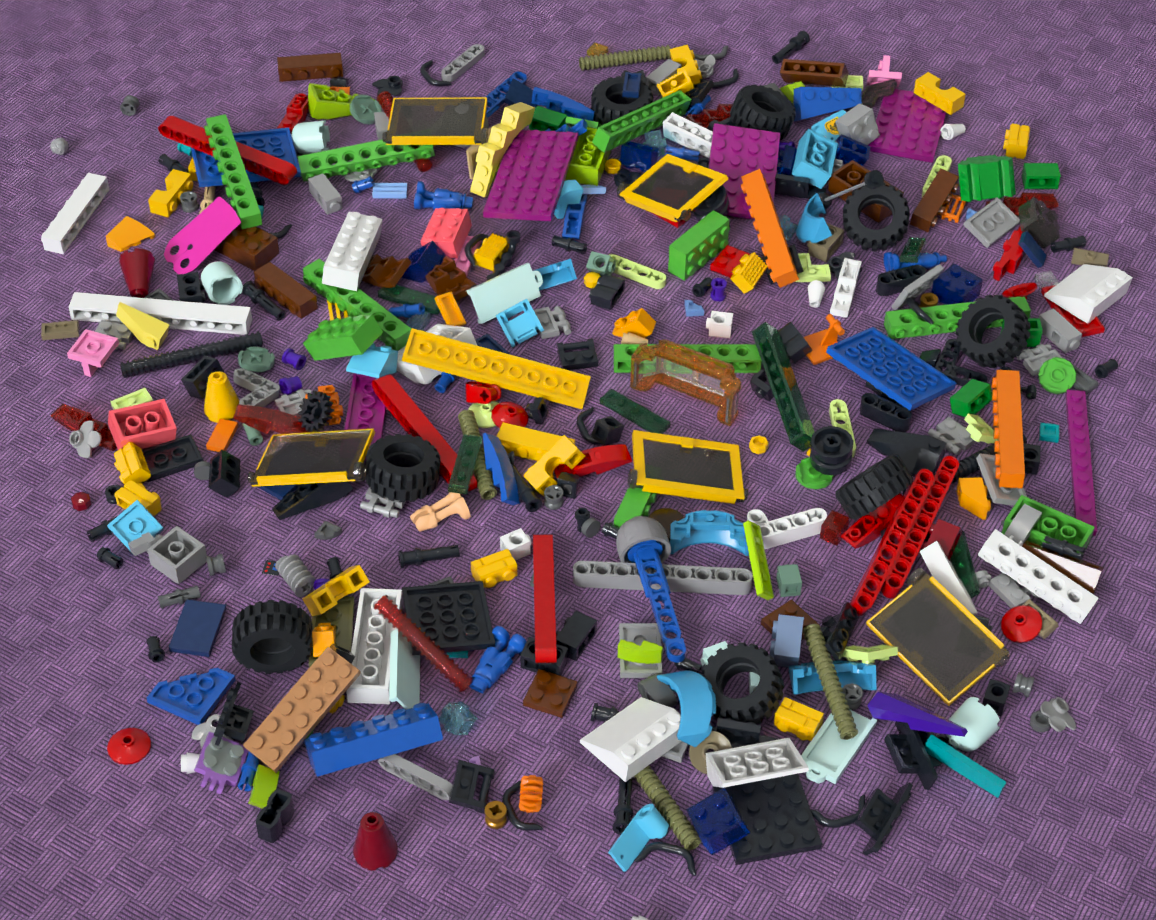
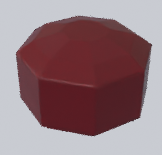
[71,491,91,511]

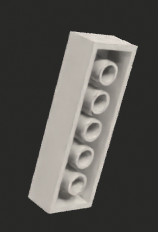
[322,212,382,291]
[346,588,403,704]

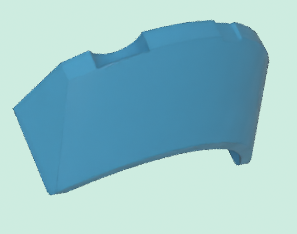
[795,193,832,243]
[533,259,577,291]
[670,510,749,556]
[789,661,877,695]
[657,671,716,747]

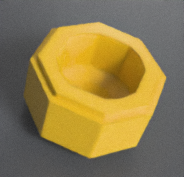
[605,158,621,174]
[584,271,601,288]
[749,435,769,454]

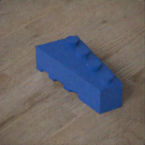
[794,87,862,122]

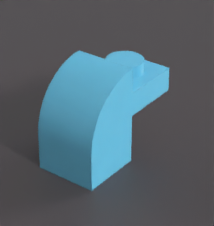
[554,180,584,219]

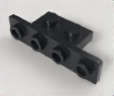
[774,174,826,199]
[820,602,859,661]
[213,682,254,746]
[711,718,779,748]
[884,721,938,790]
[855,782,913,855]

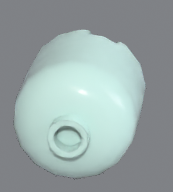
[291,120,330,154]
[201,261,243,305]
[946,697,1000,752]

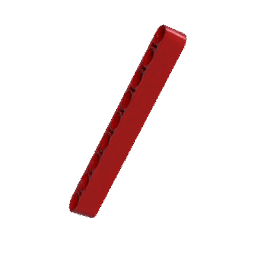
[158,116,297,185]
[372,374,477,495]
[881,456,959,599]
[850,469,934,616]
[533,534,557,663]

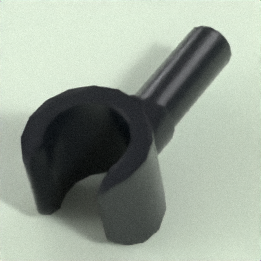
[1020,385,1037,400]

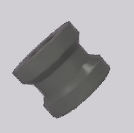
[120,95,140,116]
[180,191,199,213]
[544,485,563,510]
[206,553,226,576]
[1012,672,1035,697]
[843,683,863,710]

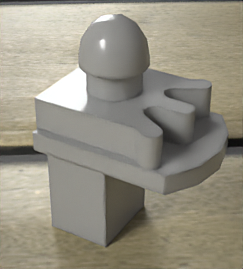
[128,532,163,556]

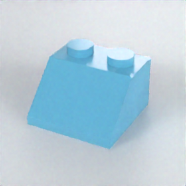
[346,343,398,378]

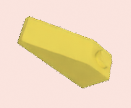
[116,302,170,350]

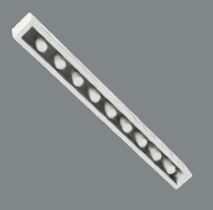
[69,292,252,335]

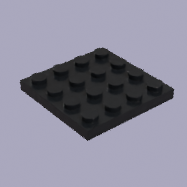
[402,581,495,655]
[713,773,822,865]

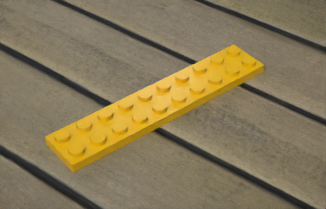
[402,328,591,409]

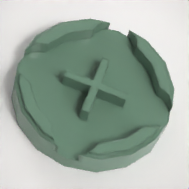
[349,94,382,125]
[238,347,275,372]

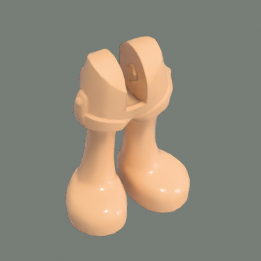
[410,488,471,532]

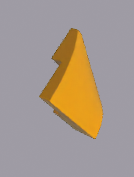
[106,216,155,252]

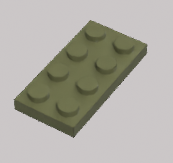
[309,597,355,668]

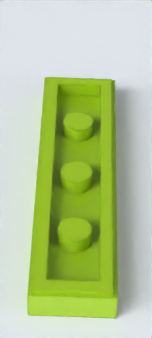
[743,520,774,600]

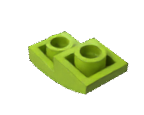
[617,639,663,664]
[248,764,280,809]

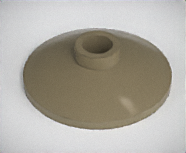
[689,731,732,774]

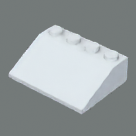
[1044,264,1133,324]
[397,324,477,385]
[580,697,681,782]
[705,738,809,788]

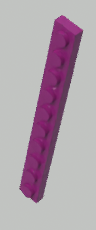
[1065,390,1097,536]

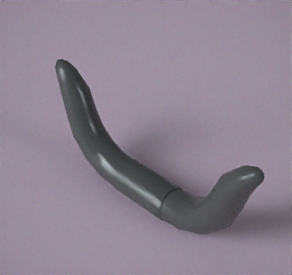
[694,46,729,61]

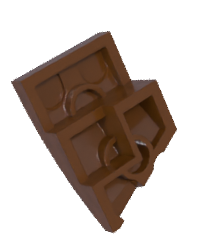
[362,254,412,288]
[425,256,476,301]

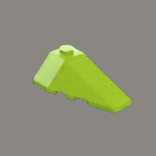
[308,83,374,120]

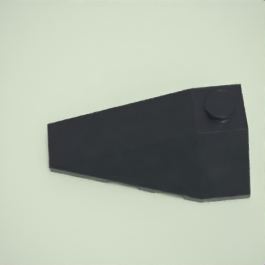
[867,428,947,477]
[272,457,353,520]

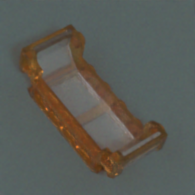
[630,339,741,426]

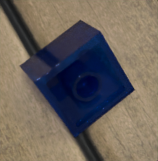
[401,240,446,283]

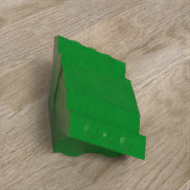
[958,155,1016,202]

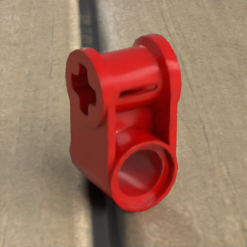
[466,381,502,404]

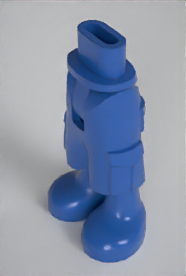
[414,181,473,210]
[883,252,947,272]
[469,626,527,693]

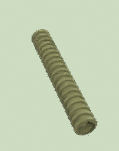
[579,45,671,71]
[458,410,497,500]
[802,624,859,740]
[634,765,702,851]

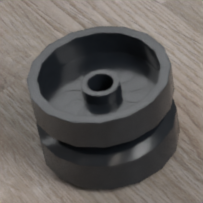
[689,179,730,221]
[810,426,854,475]

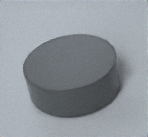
[194,461,210,480]
[581,517,600,538]
[1030,711,1051,732]

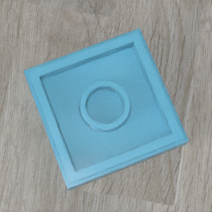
[107,500,164,555]

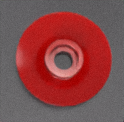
[1002,283,1037,299]
[491,402,528,428]
[1001,605,1043,643]
[107,728,151,765]

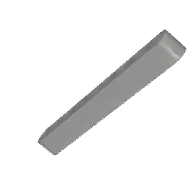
[573,561,753,595]

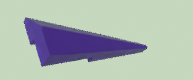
[867,692,968,737]

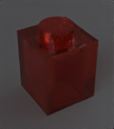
[820,510,850,546]

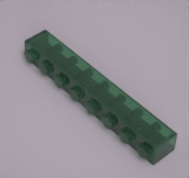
[752,322,815,452]

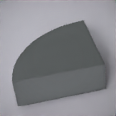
[314,521,342,540]

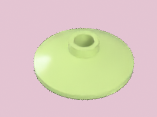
[468,401,499,428]

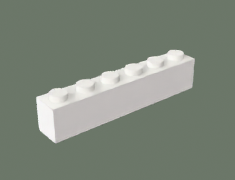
[41,173,109,254]

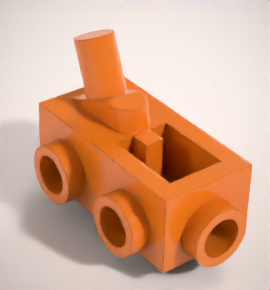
[305,385,343,426]

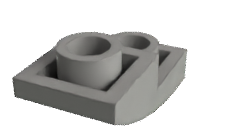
[1004,504,1042,544]

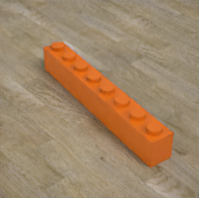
[740,169,799,288]
[991,370,1025,488]

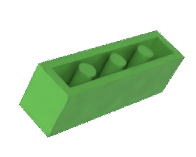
[614,465,664,528]

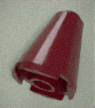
[119,248,155,298]
[353,812,398,871]

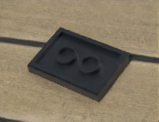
[142,434,204,482]

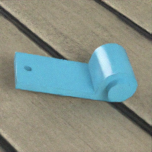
[608,804,669,872]

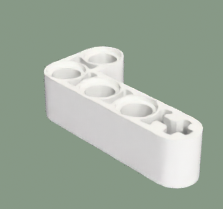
[747,508,827,549]

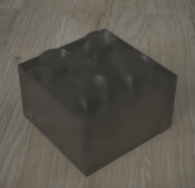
[1018,197,1060,249]

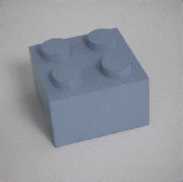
[770,614,804,668]

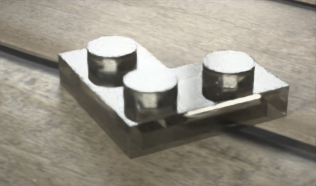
[862,79,897,108]

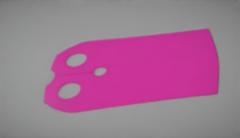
[164,196,241,274]

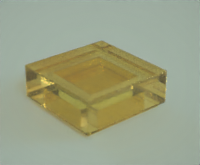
[587,43,608,57]

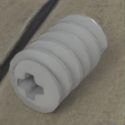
[275,554,316,597]

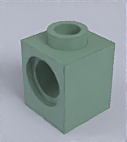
[586,251,616,276]
[776,564,802,597]

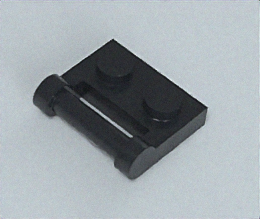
[557,338,599,370]
[449,760,495,813]

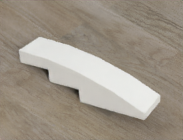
[830,258,862,318]
[920,541,978,623]

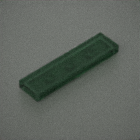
[900,237,926,263]
[377,285,440,315]
[600,389,671,434]
[448,434,483,495]
[950,530,980,598]

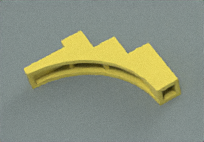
[470,102,535,198]

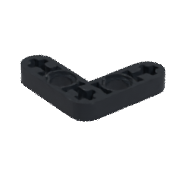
[935,339,988,386]

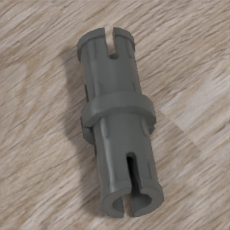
[158,585,201,609]

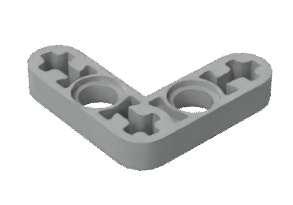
[233,368,280,415]

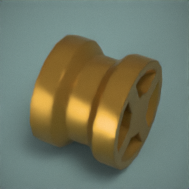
[919,293,939,308]
[485,801,507,829]

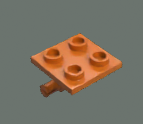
[804,314,845,365]

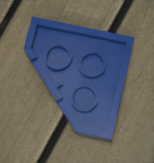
[146,668,236,725]

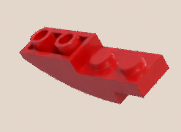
[277,93,309,134]
[993,225,1026,281]
[554,444,633,480]
[841,493,907,549]

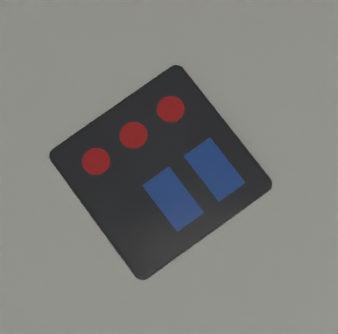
[262,560,279,576]

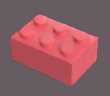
[420,208,472,258]
[108,399,177,450]

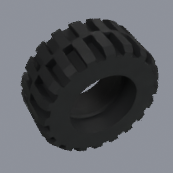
[591,76,653,125]
[730,85,796,140]
[843,182,910,252]
[956,295,1030,368]
[365,434,441,502]
[836,454,913,520]
[232,600,313,674]
[701,642,784,725]

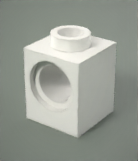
[706,311,733,339]
[500,528,532,561]

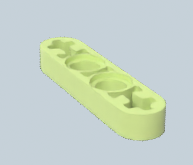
[922,155,952,197]
[604,254,666,289]
[829,399,856,457]

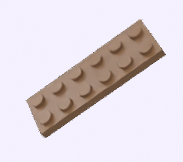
[243,647,361,773]

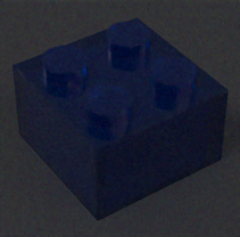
[931,263,983,305]
[686,787,750,855]

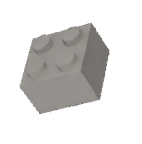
[835,103,880,153]
[147,526,207,584]

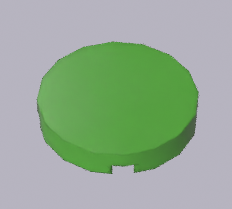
[1038,357,1076,394]
[795,457,834,489]

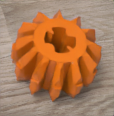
[519,775,543,813]

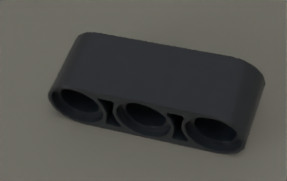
[876,265,926,296]
[859,393,912,432]

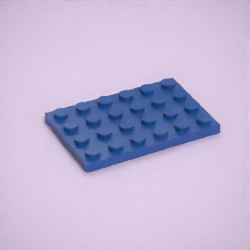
[190,128,301,188]
[826,327,957,411]

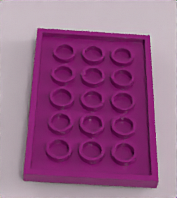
[868,87,947,163]
[707,123,780,220]

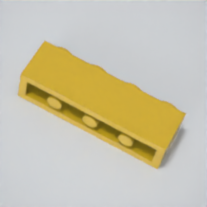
[497,423,575,461]

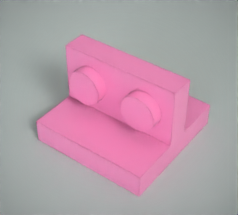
[867,55,902,88]
[67,329,119,377]

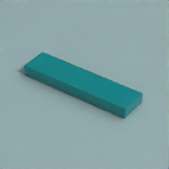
[925,734,1006,798]

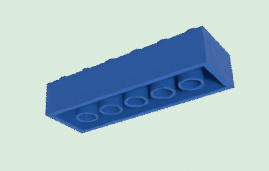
[304,703,443,777]

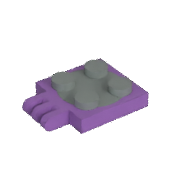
[194,731,248,794]

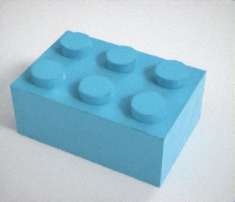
[792,129,838,189]

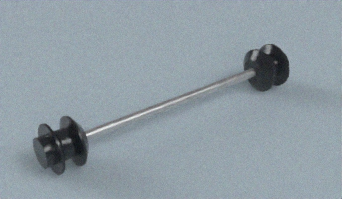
[818,170,884,209]

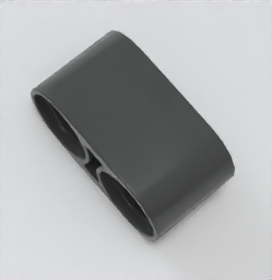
[637,673,677,707]

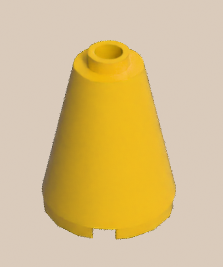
[204,371,241,423]

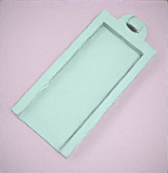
[466,263,543,324]
[389,629,420,710]
[801,710,877,784]

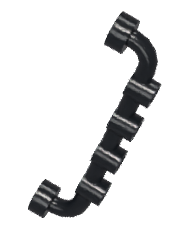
[470,230,520,297]

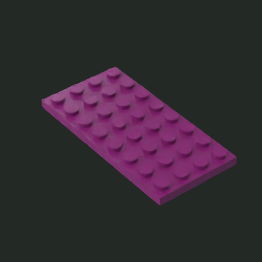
[483,130,579,221]

